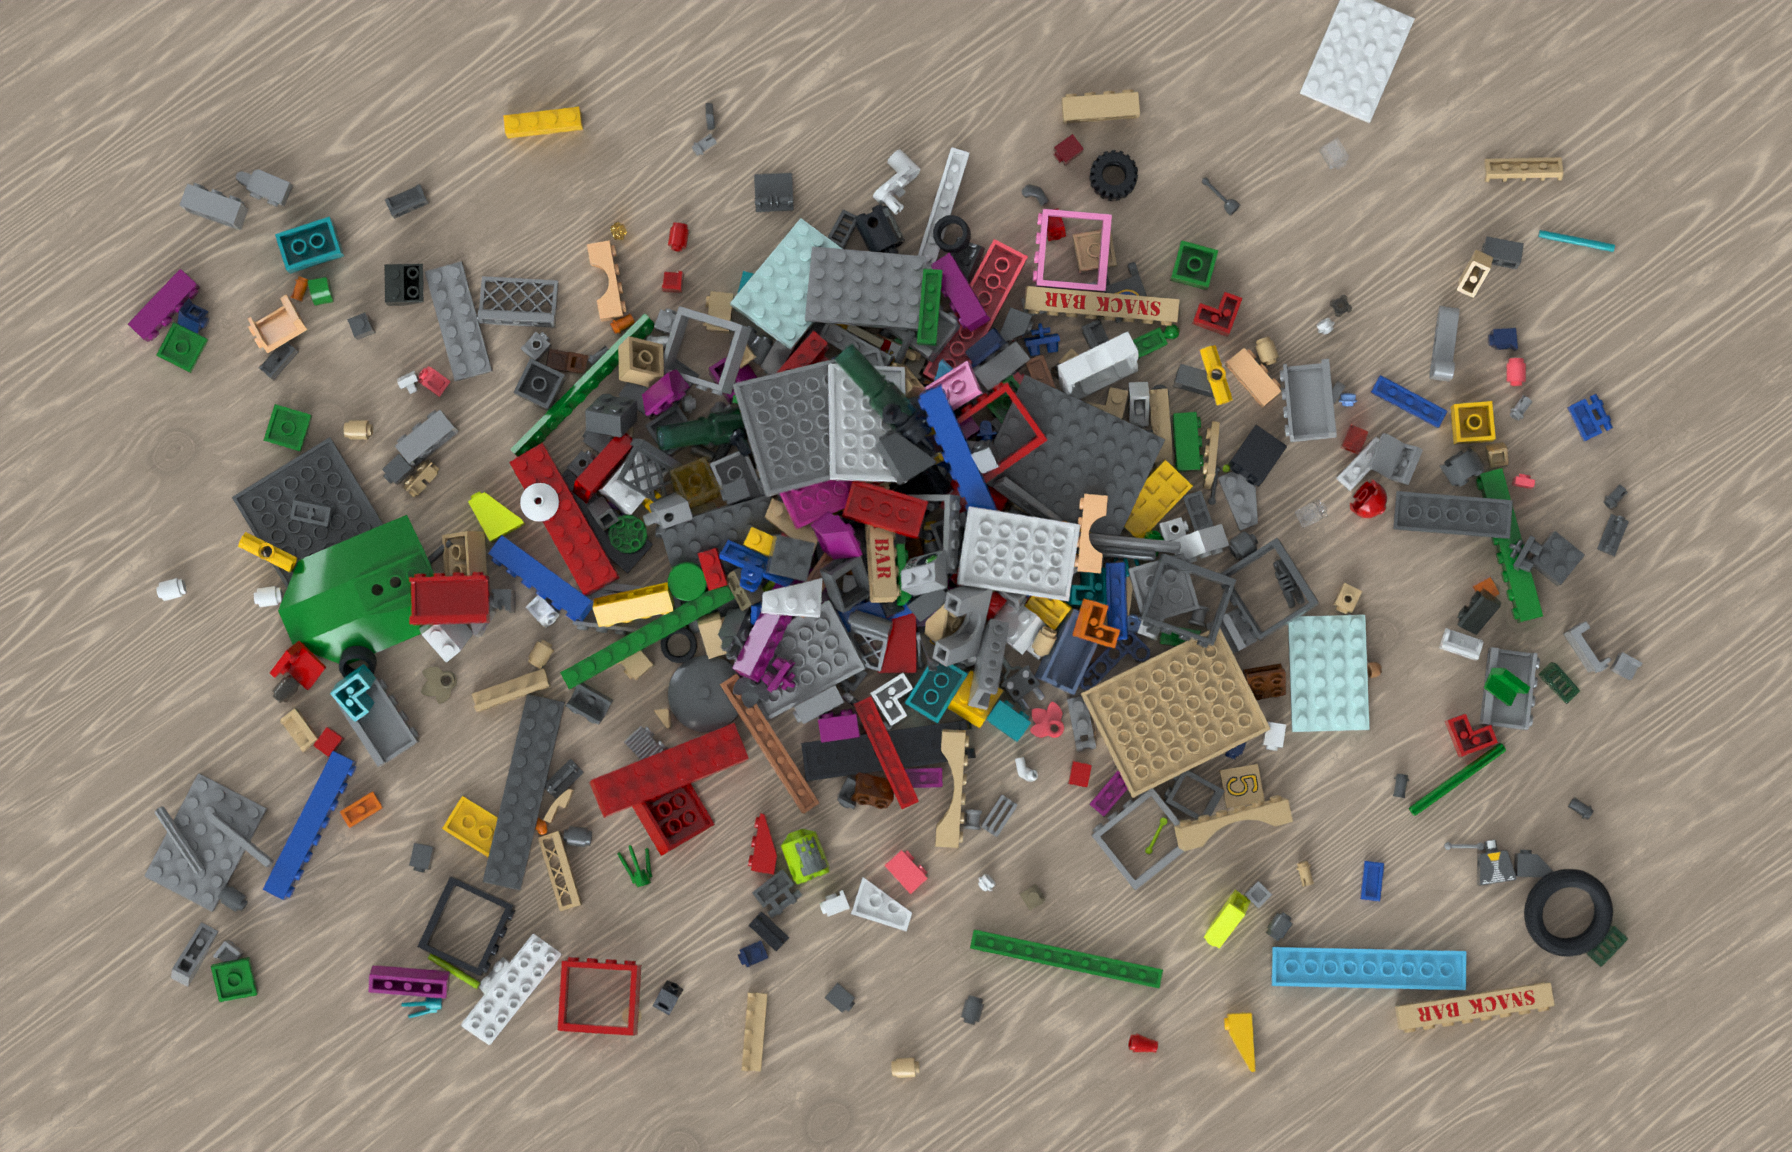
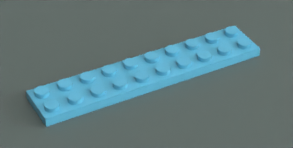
[1271,947,1466,990]

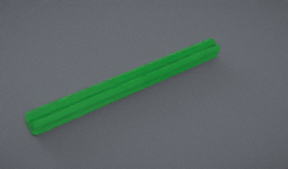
[1409,743,1506,816]

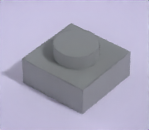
[1244,881,1272,908]

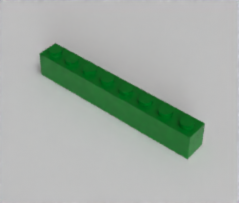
[1476,468,1543,623]

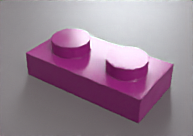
[905,768,943,788]

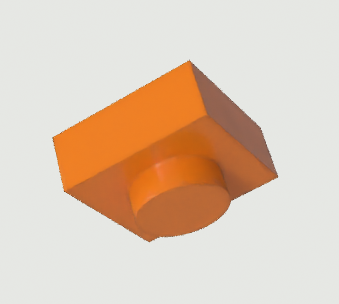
[1473,577,1500,596]

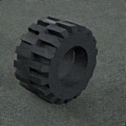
[1089,150,1138,201]

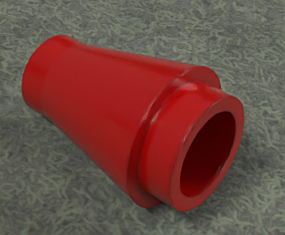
[1128,1033,1158,1053]

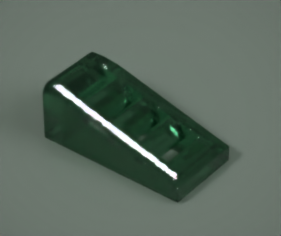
[1538,662,1580,704]
[1586,926,1628,967]

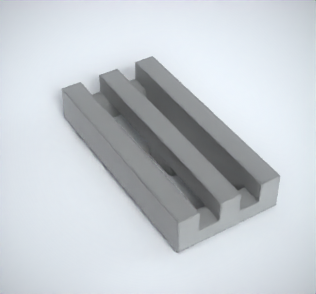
[981,795,1018,837]

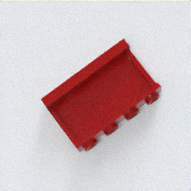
[776,331,830,373]
[409,572,490,625]

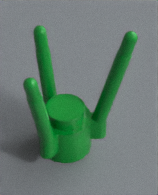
[617,845,653,888]

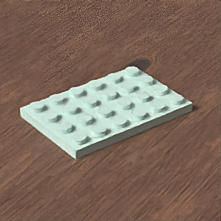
[730,218,842,350]
[1288,615,1370,732]

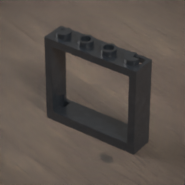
[417,876,516,976]

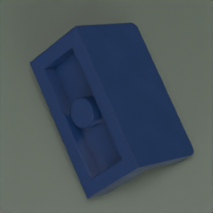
[965,328,1007,368]

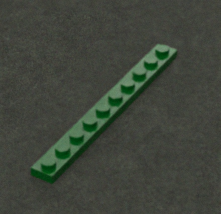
[510,313,655,457]
[560,585,735,690]
[970,929,1163,989]

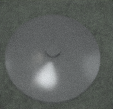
[668,655,742,732]

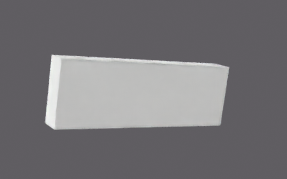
[1336,437,1379,491]

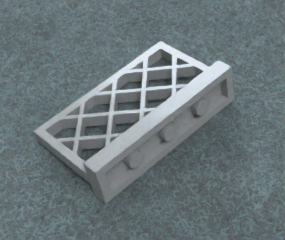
[477,276,558,328]

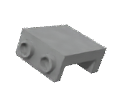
[1563,621,1612,673]

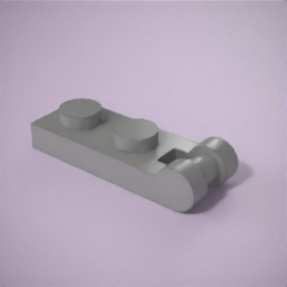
[1067,696,1096,752]

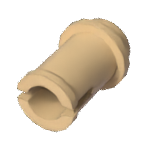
[1296,861,1314,886]

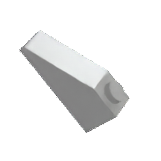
[171,922,218,987]

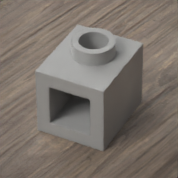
[654,308,677,335]

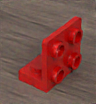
[270,641,326,690]

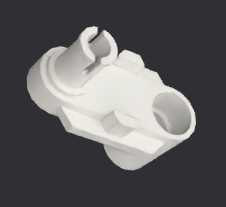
[873,149,921,215]

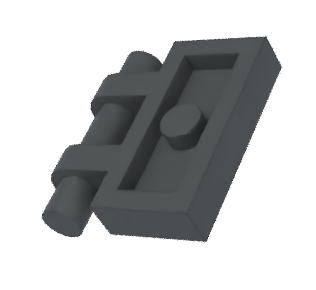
[752,869,802,918]

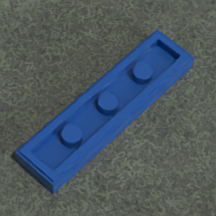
[1370,375,1448,428]
[1106,562,1128,640]

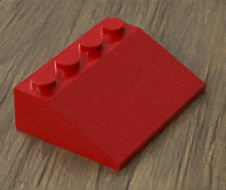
[632,784,715,856]

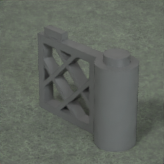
[848,610,893,672]

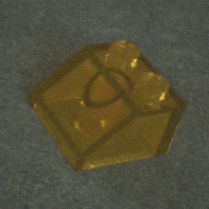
[670,457,721,509]

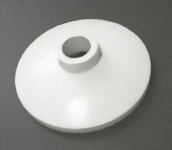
[520,483,559,521]

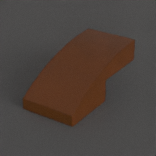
[546,348,588,374]

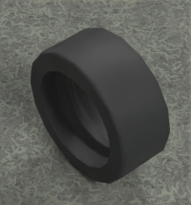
[933,215,971,254]
[660,627,697,663]
[339,646,377,678]

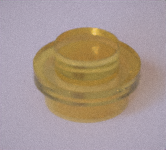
[611,222,626,241]

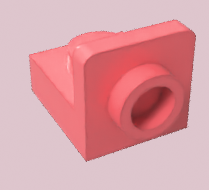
[417,366,451,397]

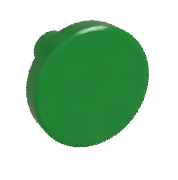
[608,515,647,553]
[668,562,706,601]

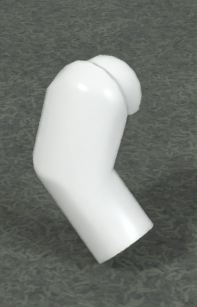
[1015,757,1038,782]

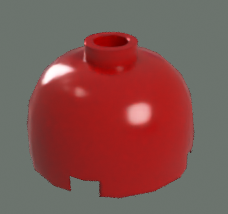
[1350,479,1387,519]

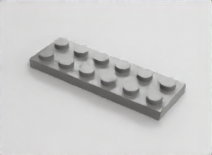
[425,261,492,382]

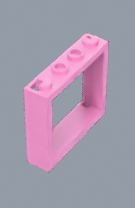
[1033,209,1112,293]

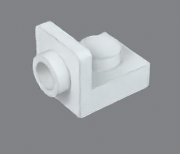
[526,595,559,628]

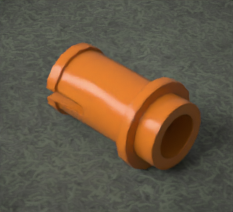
[291,276,308,301]
[610,313,635,334]

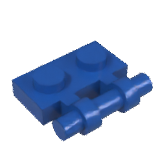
[1567,393,1613,442]

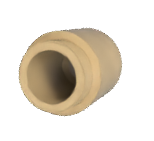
[1255,336,1279,366]
[344,420,373,440]
[1032,626,1057,656]
[528,639,554,669]
[891,1057,920,1078]

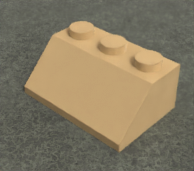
[442,531,487,576]

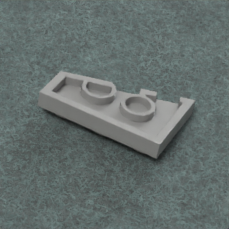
[1218,472,1258,531]

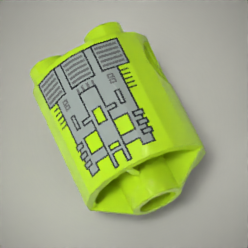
[780,828,830,884]

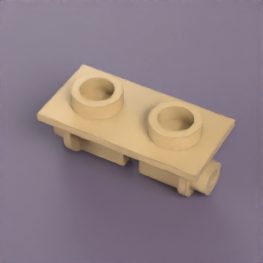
[403,459,439,497]

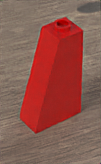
[572,433,633,504]
[878,613,917,673]

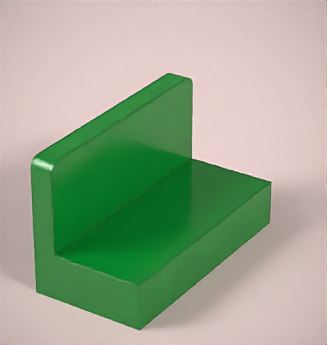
[1484,668,1530,706]

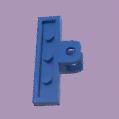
[719,540,795,592]

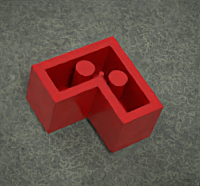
[1192,292,1243,337]
[1445,714,1498,757]

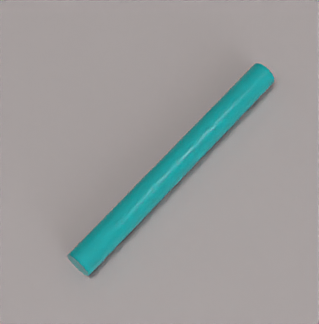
[1538,230,1615,252]

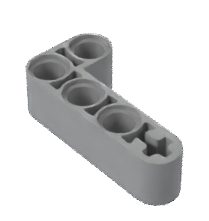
[1430,306,1459,382]

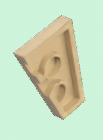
[1202,421,1220,490]
[765,499,818,552]

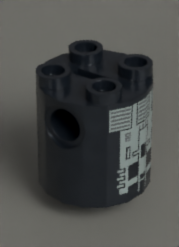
[855,204,905,254]

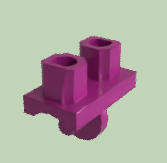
[762,656,796,692]

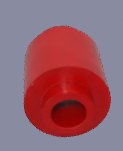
[668,222,689,252]

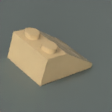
[925,605,966,643]

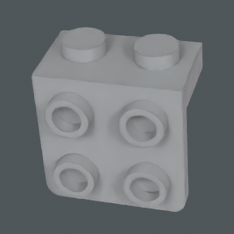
[1369,433,1423,485]

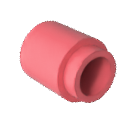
[1506,358,1526,386]

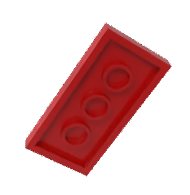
[842,481,928,539]

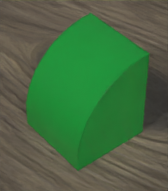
[308,277,334,306]

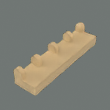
[1484,157,1564,182]
[1149,389,1174,467]
[742,992,768,1072]

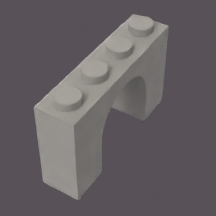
[933,585,993,667]

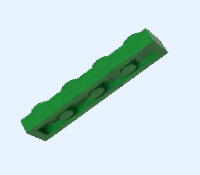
[917,269,943,346]

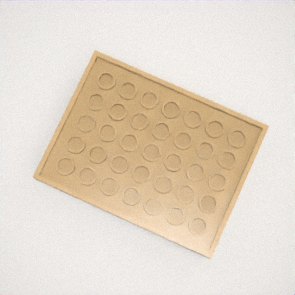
[1081,629,1270,798]

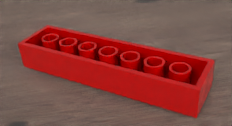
[509,443,620,597]
[589,723,749,818]

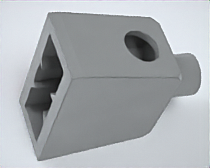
[643,493,693,528]

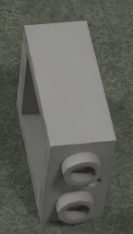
[793,686,844,724]

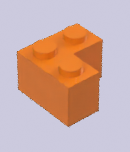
[1072,599,1120,649]

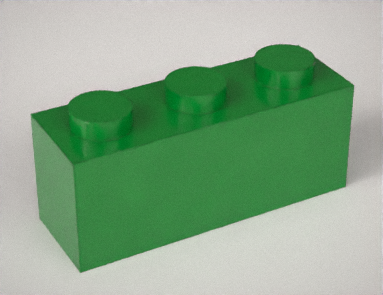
[1172,412,1204,472]

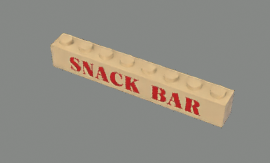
[1024,286,1180,326]
[862,481,900,603]
[1395,982,1555,1033]

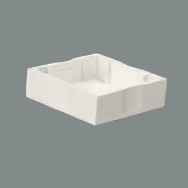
[1058,332,1138,399]

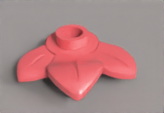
[1030,702,1064,738]

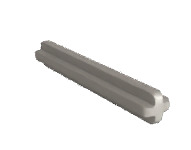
[155,806,204,874]

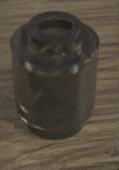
[272,675,300,703]

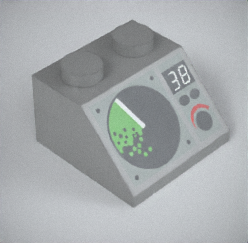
[901,550,947,596]

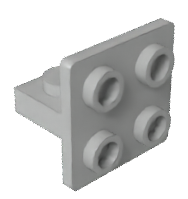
[1206,608,1257,654]

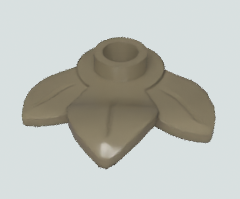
[421,667,457,704]

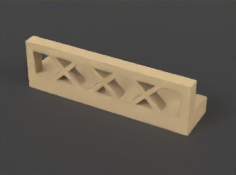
[472,668,551,712]
[538,831,583,911]

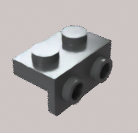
[951,237,985,283]
[566,683,613,725]

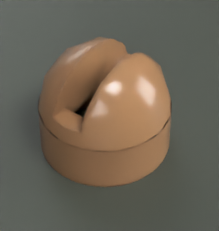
[1367,662,1382,678]

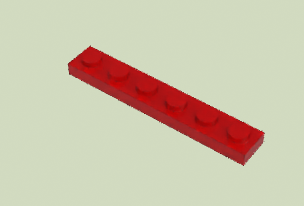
[854,696,919,809]

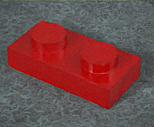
[698,548,729,591]

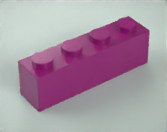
[931,253,991,332]
[128,269,200,342]
[368,965,450,998]

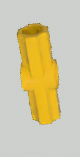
[1199,345,1233,405]
[238,532,298,572]

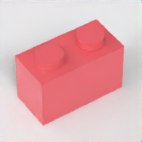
[885,850,928,894]

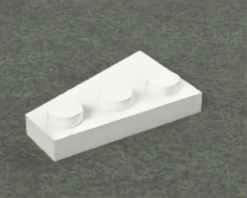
[761,578,822,618]
[851,877,912,931]

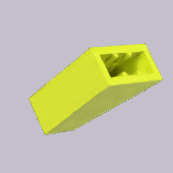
[468,491,525,543]
[1204,890,1251,949]

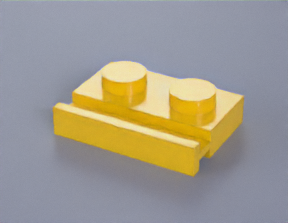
[1025,596,1072,630]

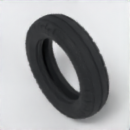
[1524,869,1613,957]

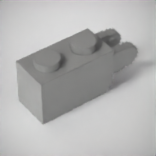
[235,169,293,207]

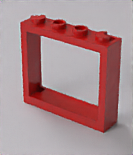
[957,382,1047,483]
[557,957,642,1036]

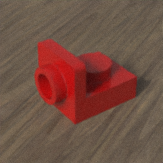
[1041,208,1066,242]

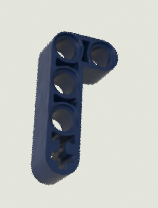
[1079,631,1150,691]

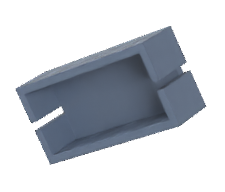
[1034,608,1107,695]

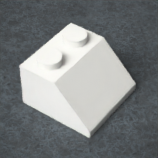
[419,624,473,662]

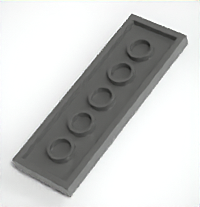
[1393,491,1513,539]

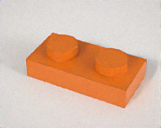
[339,791,383,828]

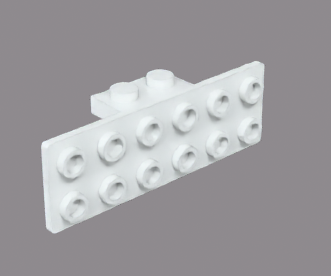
[461,934,561,1045]

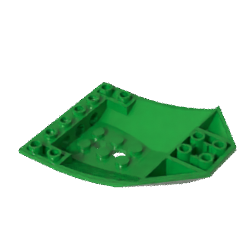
[278,515,434,664]

